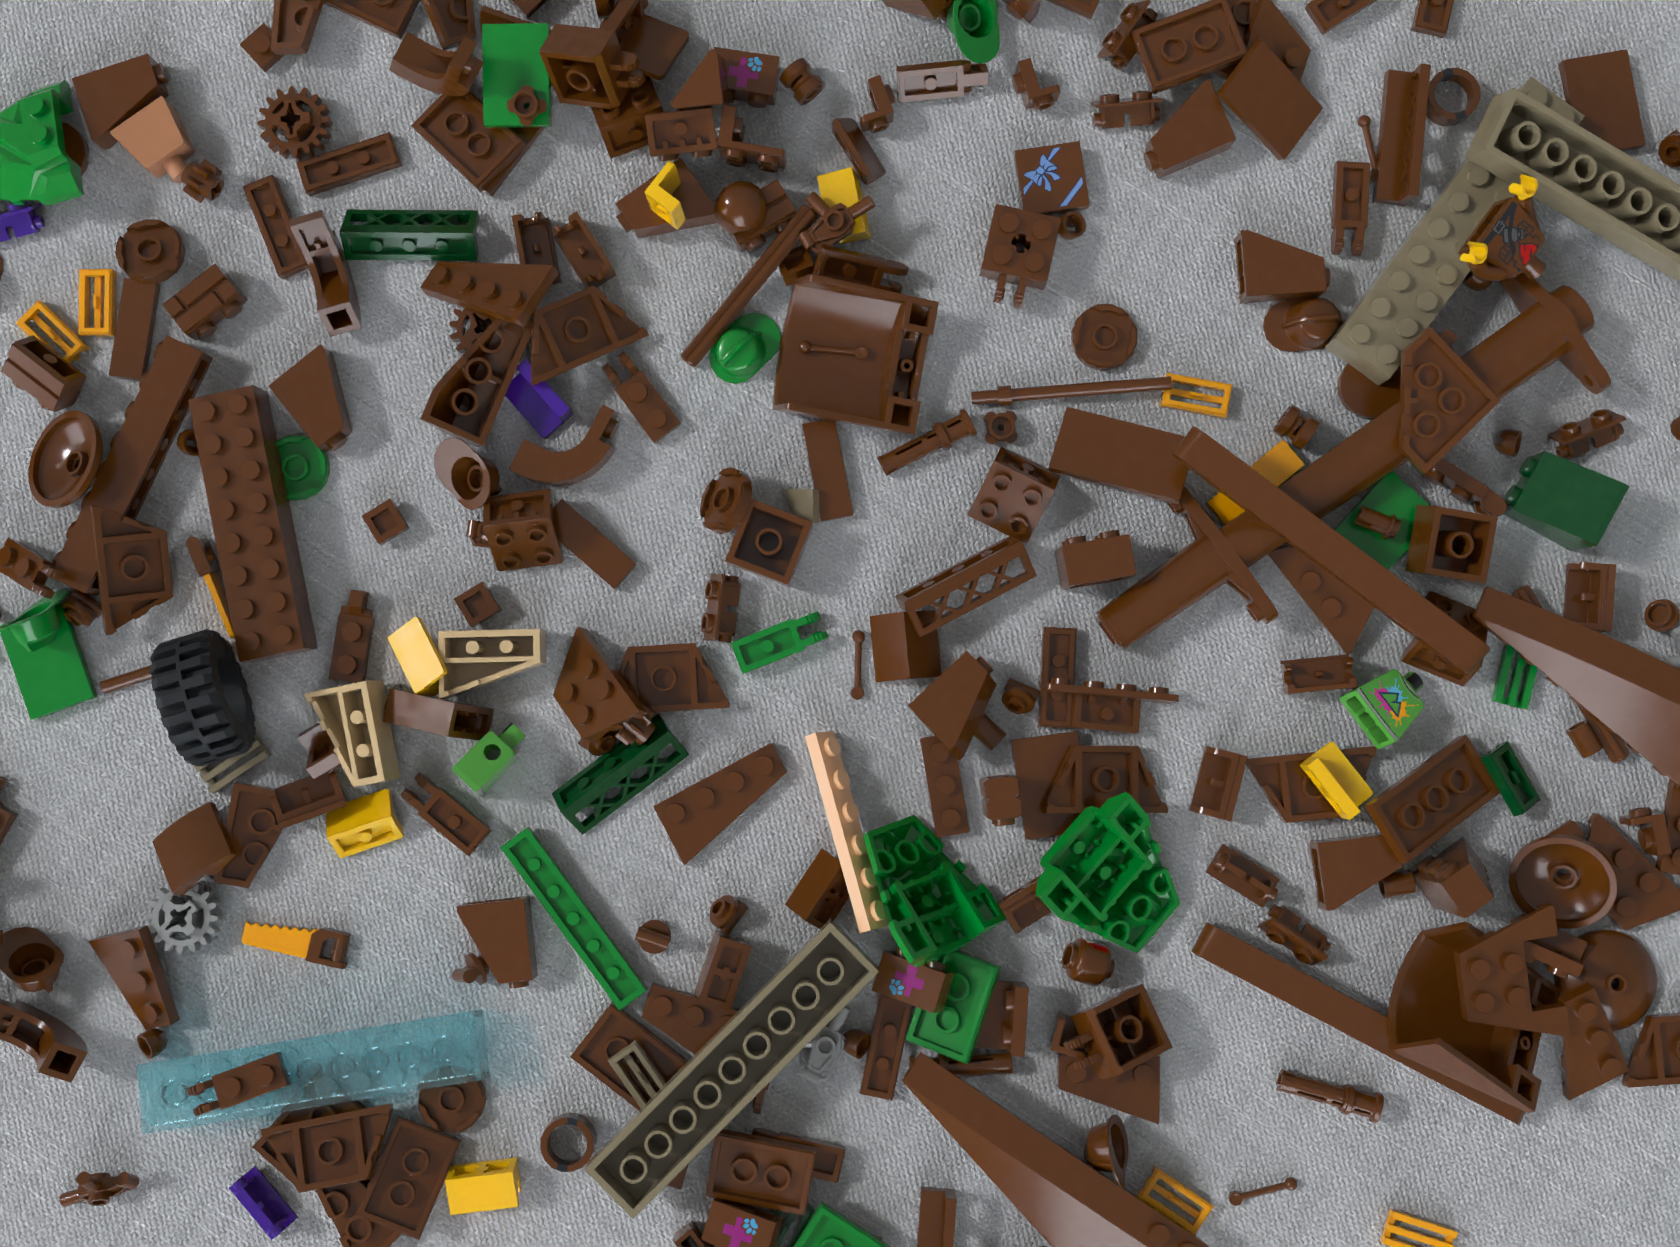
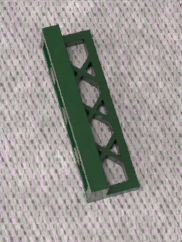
[340,209,479,261]
[552,713,689,835]

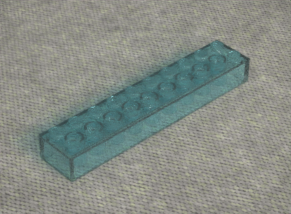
[136,1010,490,1134]

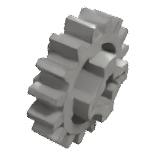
[145,882,223,954]

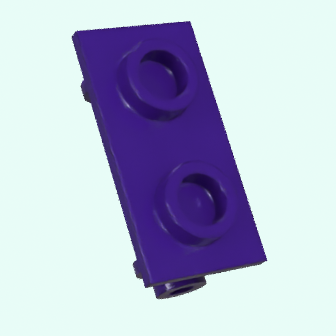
[0,200,45,242]
[229,1165,298,1240]

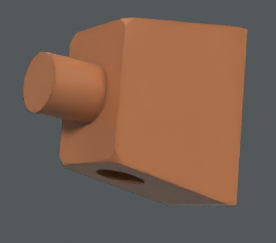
[110,95,195,183]

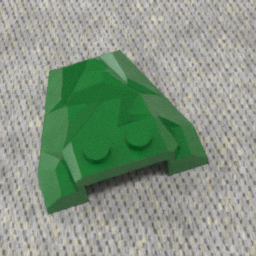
[0,80,84,205]
[1035,792,1180,953]
[863,815,1007,968]

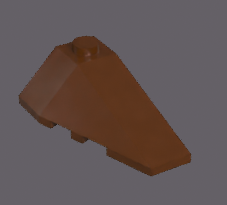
[420,318,531,447]

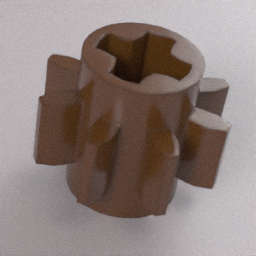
[181,159,224,203]
[614,704,655,746]

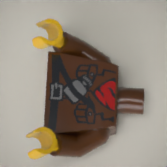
[1458,174,1546,281]

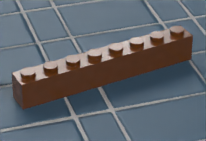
[52,335,213,596]

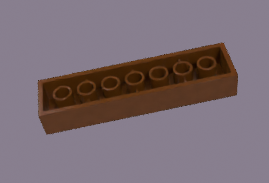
[188,385,318,663]

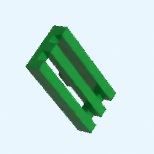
[1491,644,1537,710]

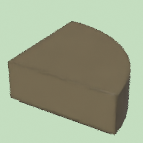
[785,489,819,523]

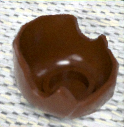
[713,181,768,234]

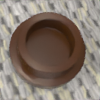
[1644,599,1680,633]

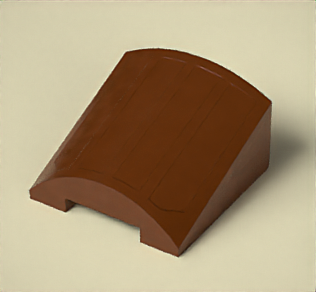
[773,274,939,435]
[1387,922,1561,1113]

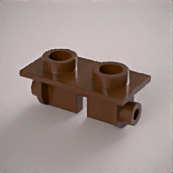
[1097,0,1158,70]
[1091,91,1162,130]
[1548,409,1626,460]
[701,574,741,643]
[1205,844,1280,908]
[1257,904,1331,965]

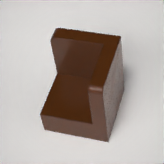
[1049,1012,1085,1058]

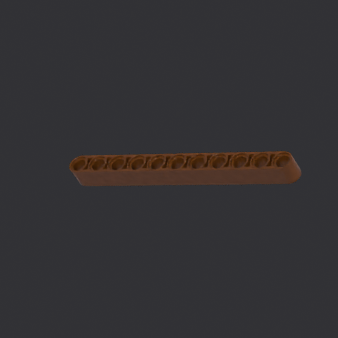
[1172,426,1490,676]
[1191,922,1526,1125]

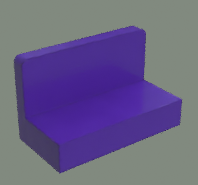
[505,359,574,439]

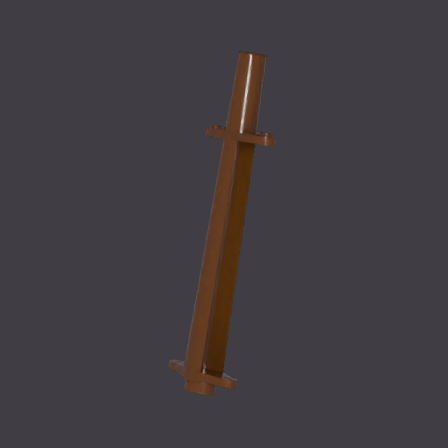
[1096,272,1611,650]

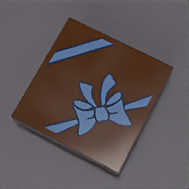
[1013,141,1090,215]

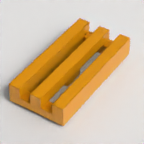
[78,269,117,337]
[16,300,90,363]
[1160,373,1232,419]
[1137,1166,1213,1235]
[1380,1209,1458,1247]

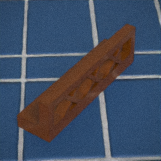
[1372,63,1431,206]
[895,536,1037,637]
[917,1186,957,1247]

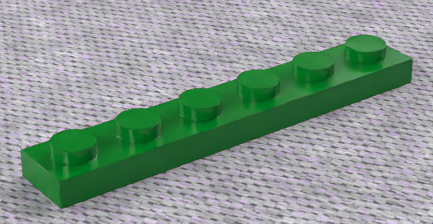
[500,827,648,1011]

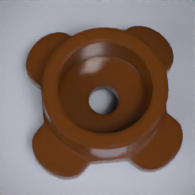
[507,85,547,127]
[984,411,1018,445]

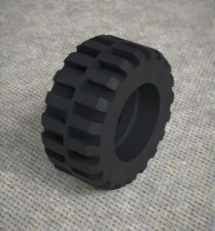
[150,629,256,766]

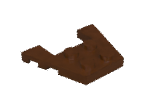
[1454,902,1570,1037]

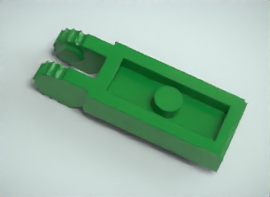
[731,611,829,674]

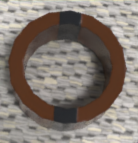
[1426,68,1481,126]
[540,1113,597,1172]

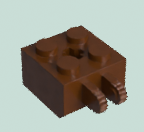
[539,24,646,110]
[979,204,1061,308]
[1063,984,1173,1079]

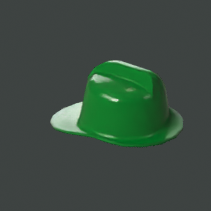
[946,0,1000,64]
[709,313,781,384]
[0,588,69,652]

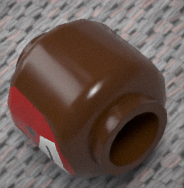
[1062,938,1115,986]

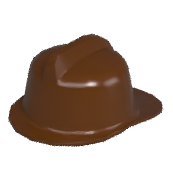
[1263,297,1343,352]
[434,438,502,510]
[0,927,64,993]
[1084,1115,1128,1188]

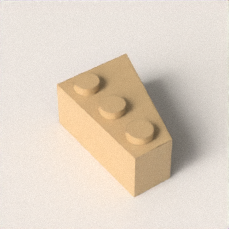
[438,629,547,699]
[304,680,401,787]

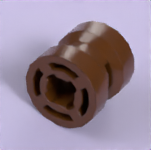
[779,57,825,106]
[1273,404,1320,450]

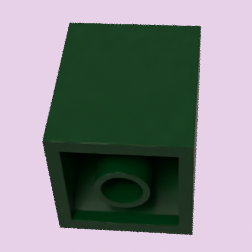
[1503,451,1630,551]

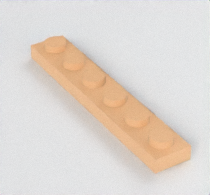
[805,731,889,933]

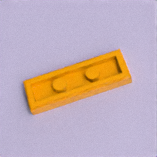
[1205,439,1305,526]

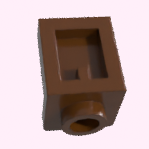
[1619,807,1672,856]

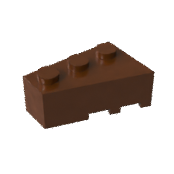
[1412,836,1494,918]

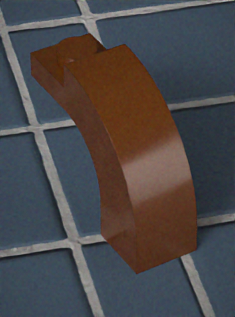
[389,32,484,96]
[290,210,362,337]
[509,405,619,486]
[0,999,88,1083]

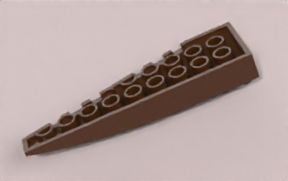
[1473,586,1680,790]
[902,1052,1209,1247]

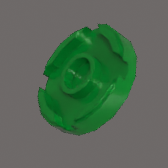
[276,435,330,501]

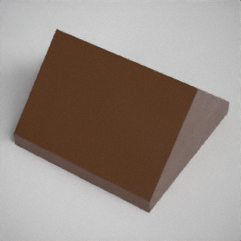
[670,48,730,110]
[870,610,942,682]

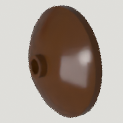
[28,411,103,508]
[1509,835,1618,929]
[1554,929,1657,1031]

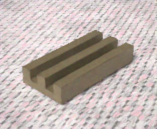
[194,733,271,794]
[607,1039,667,1108]

